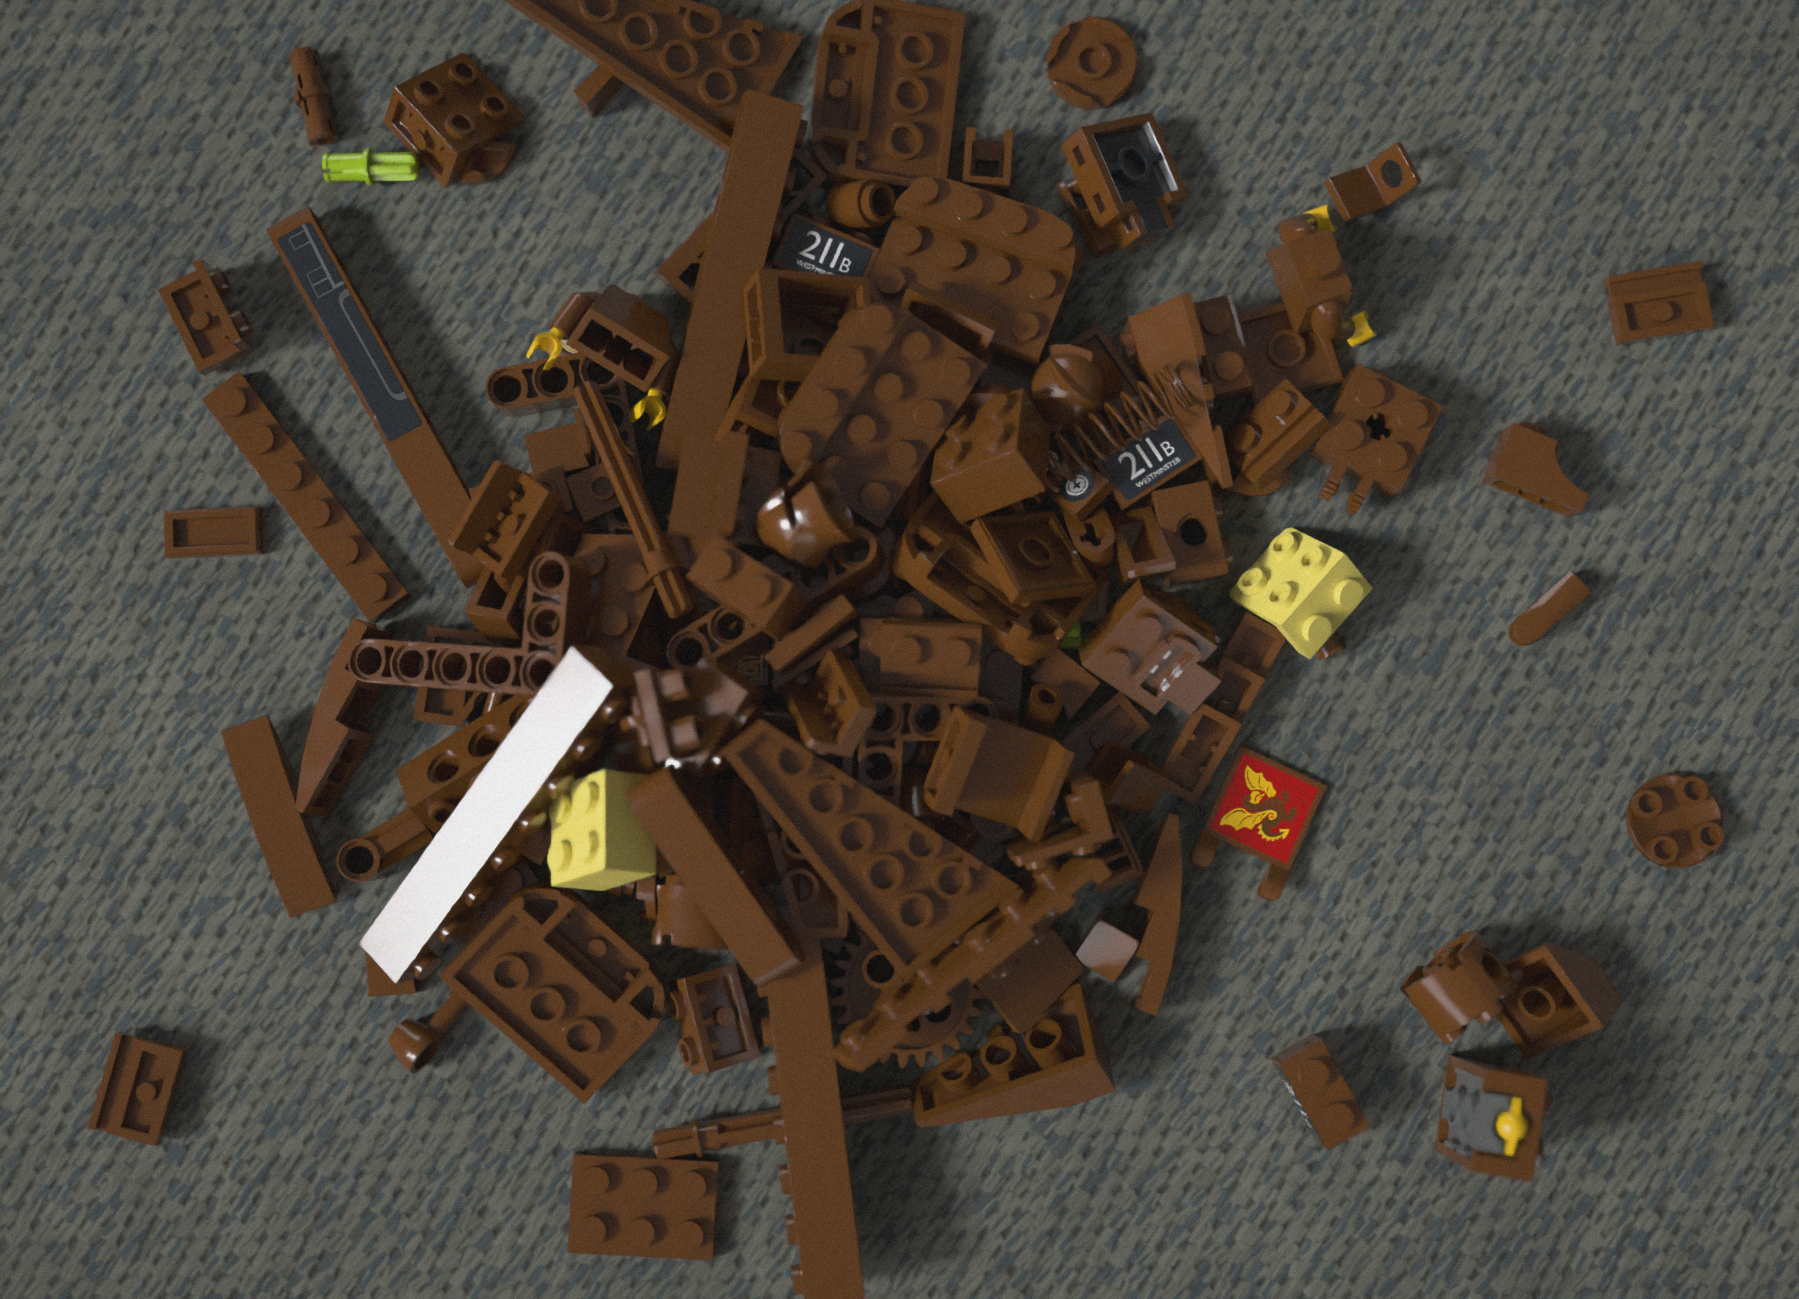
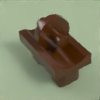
[620,669,709,762]

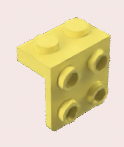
[1229,528,1373,659]

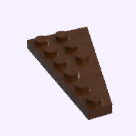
[504,0,804,153]
[721,718,1020,981]
[832,857,1112,1072]

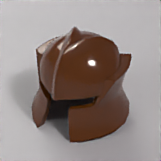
[1030,344,1123,436]
[756,456,857,569]

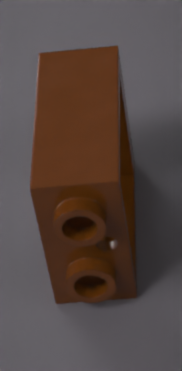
[743,268,875,382]

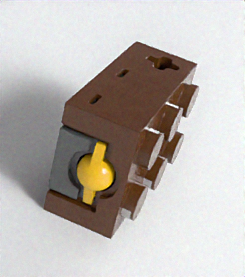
[1434,1054,1551,1182]

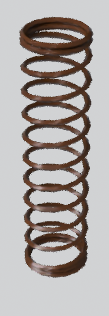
[1011,362,1196,514]

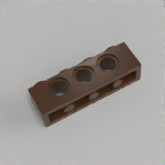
[396,670,555,833]

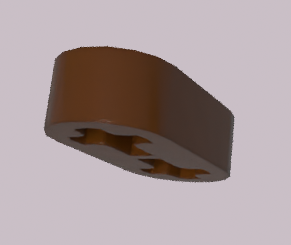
[1059,502,1116,568]

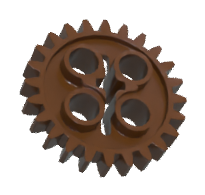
[830,928,986,1068]

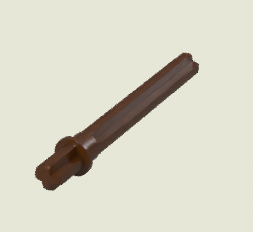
[573,380,694,618]
[652,1084,914,1159]

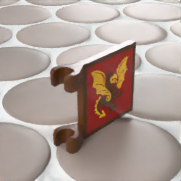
[1188,745,1326,901]

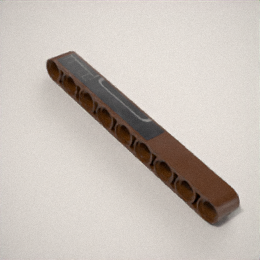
[267,206,485,589]

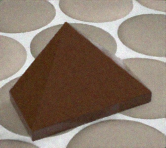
[1108,506,1176,587]

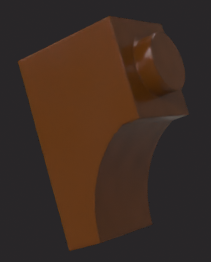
[1481,421,1589,517]

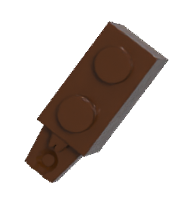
[664,658,767,784]

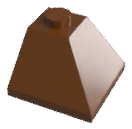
[1496,942,1623,1060]

